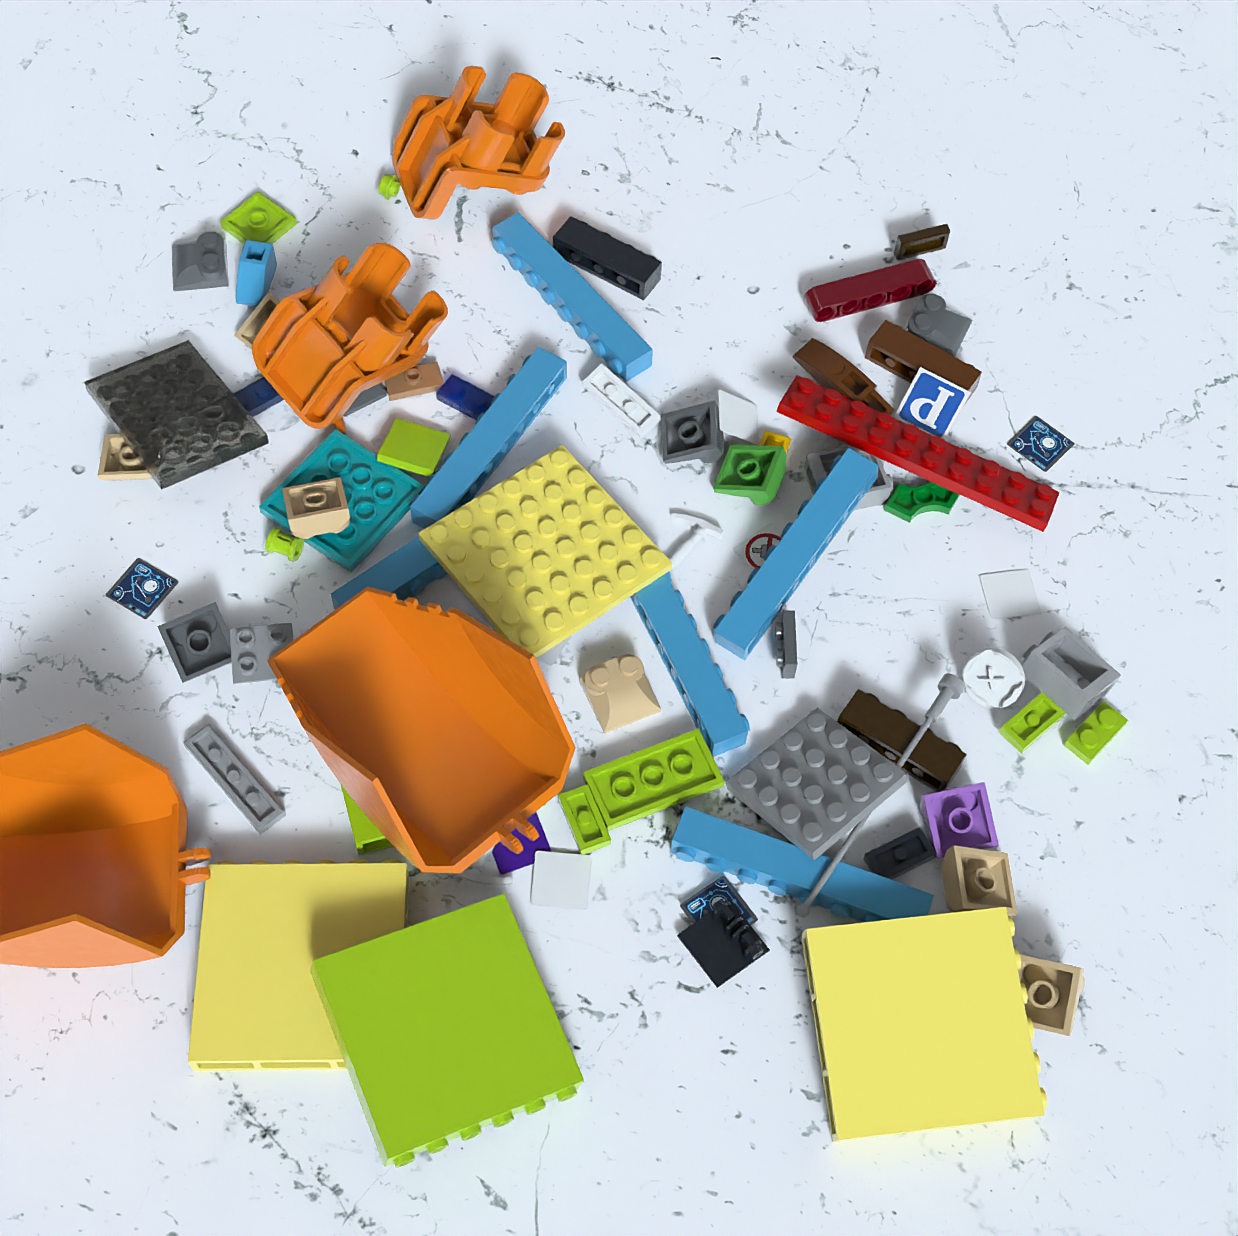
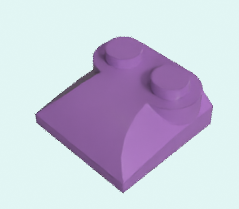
[920,782,999,859]

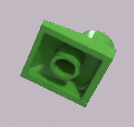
[713,444,786,505]

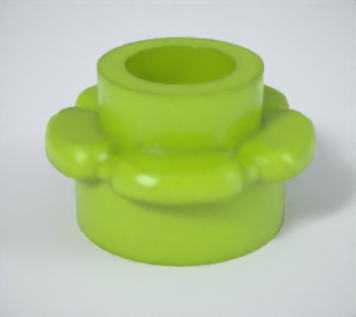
[378,174,401,200]

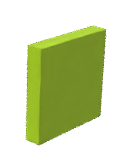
[220,191,297,245]
[377,418,451,477]

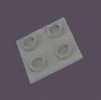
[230,623,293,688]

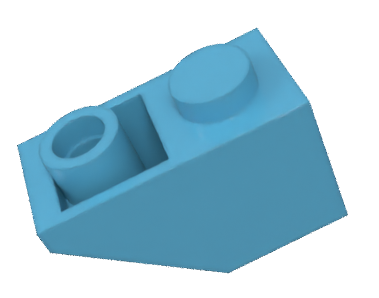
[236,240,277,307]

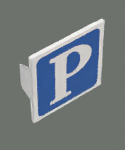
[893,367,971,440]

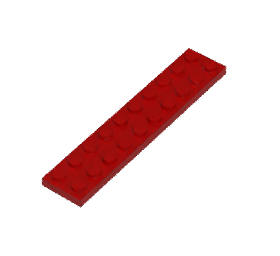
[776,375,1060,532]

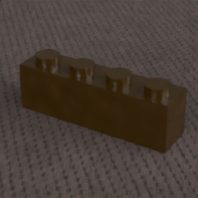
[837,689,967,791]

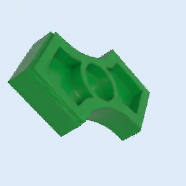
[884,482,960,523]

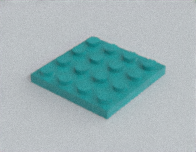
[259,429,425,573]

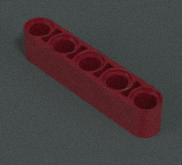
[804,259,937,322]

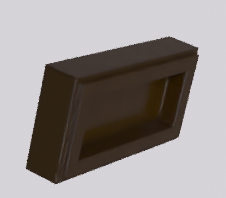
[893,224,951,260]

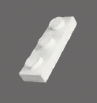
[582,363,661,438]

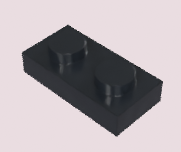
[863,827,937,880]

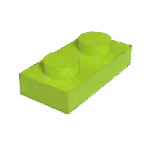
[999,692,1066,754]
[1064,701,1129,765]
[558,784,611,855]

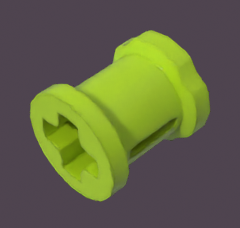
[265,527,304,562]

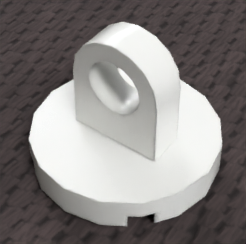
[962,647,1025,708]

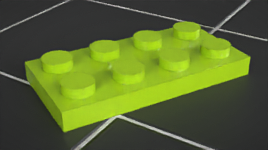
[583,728,725,831]

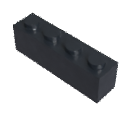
[553,216,662,301]

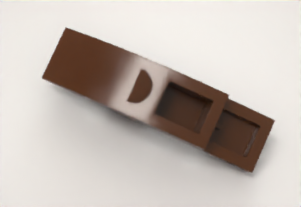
[792,338,895,415]

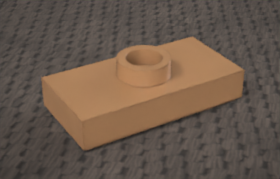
[384,362,445,401]

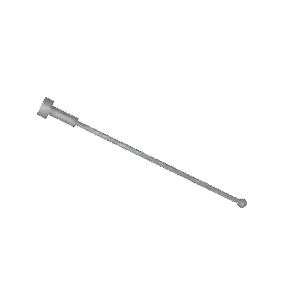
[796,673,966,918]

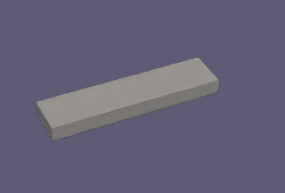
[183,724,286,835]

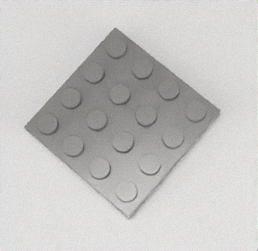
[726,707,908,860]

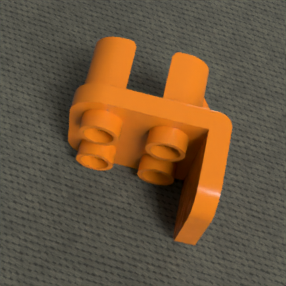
[392,66,565,220]
[252,243,448,429]

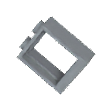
[804,445,893,510]
[1022,627,1121,720]

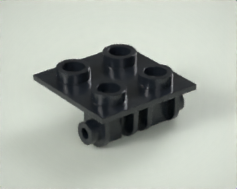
[677,899,770,988]

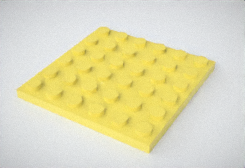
[418,445,672,658]

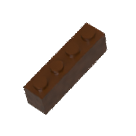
[865,320,982,407]

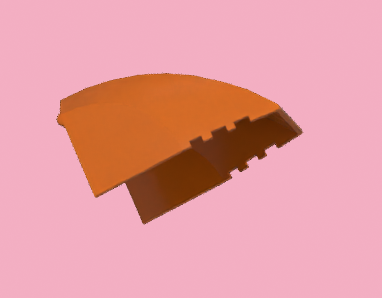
[267,586,576,873]
[0,723,211,968]

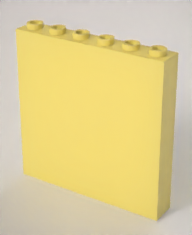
[188,859,409,1071]
[801,907,1047,1142]

